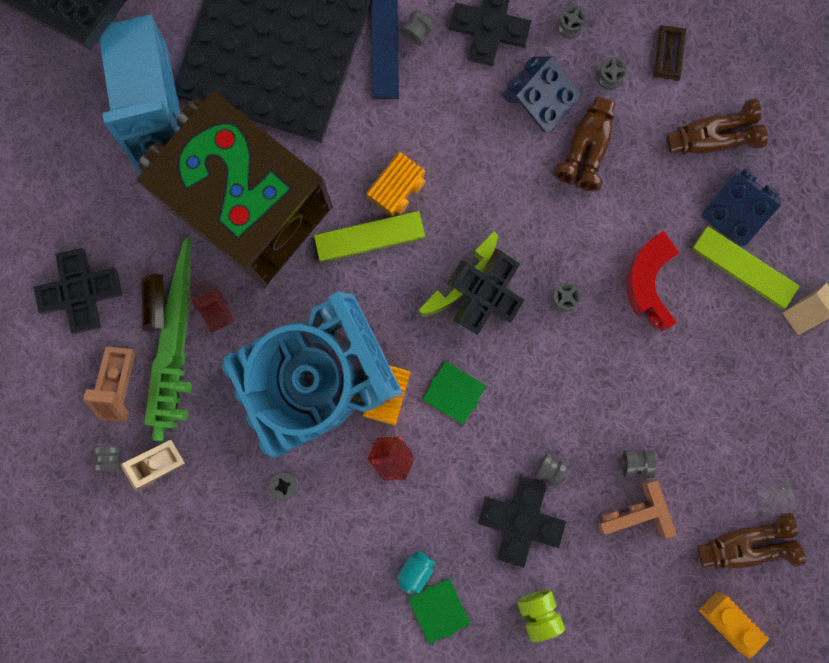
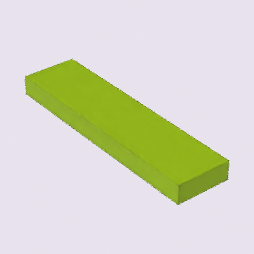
[314,211,425,263]
[691,226,800,310]

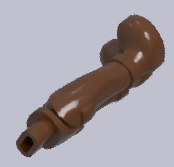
[553,97,615,191]
[666,99,768,155]
[697,513,805,569]

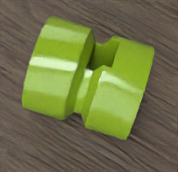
[516,589,565,642]

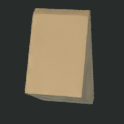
[782,283,829,335]

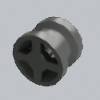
[557,5,587,38]
[400,11,433,45]
[597,57,627,90]
[551,283,581,313]
[93,447,122,471]
[535,453,567,488]
[269,472,299,501]

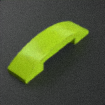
[418,232,498,317]

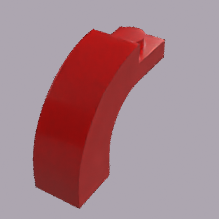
[626,231,680,332]

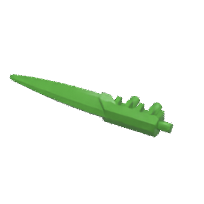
[144,237,192,441]

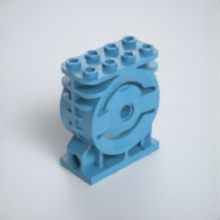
[222,291,403,458]

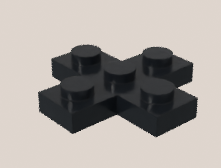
[449,0,532,66]
[34,248,122,334]
[447,249,524,335]
[477,477,566,568]

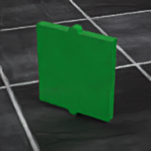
[422,361,486,424]
[408,578,471,644]

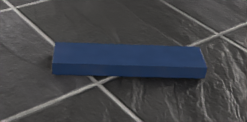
[372,0,399,100]

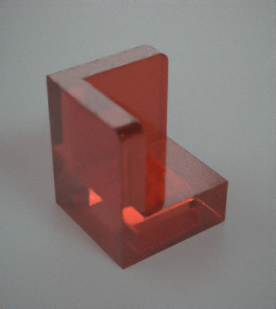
[192,289,235,332]
[367,436,415,480]

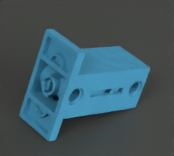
[99,14,180,174]

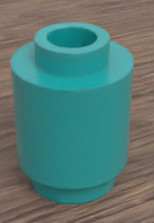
[396,550,436,595]

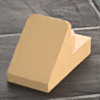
[121,440,185,490]

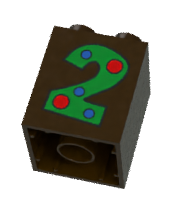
[136,90,333,289]

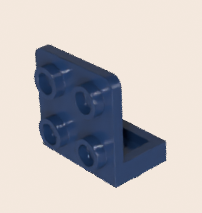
[501,56,580,132]
[702,168,781,246]

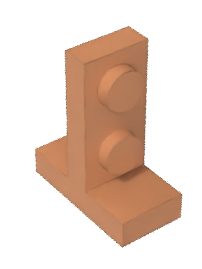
[83,347,135,422]
[596,479,677,539]

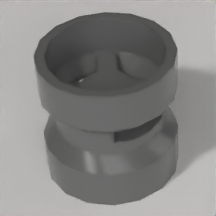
[622,450,656,478]

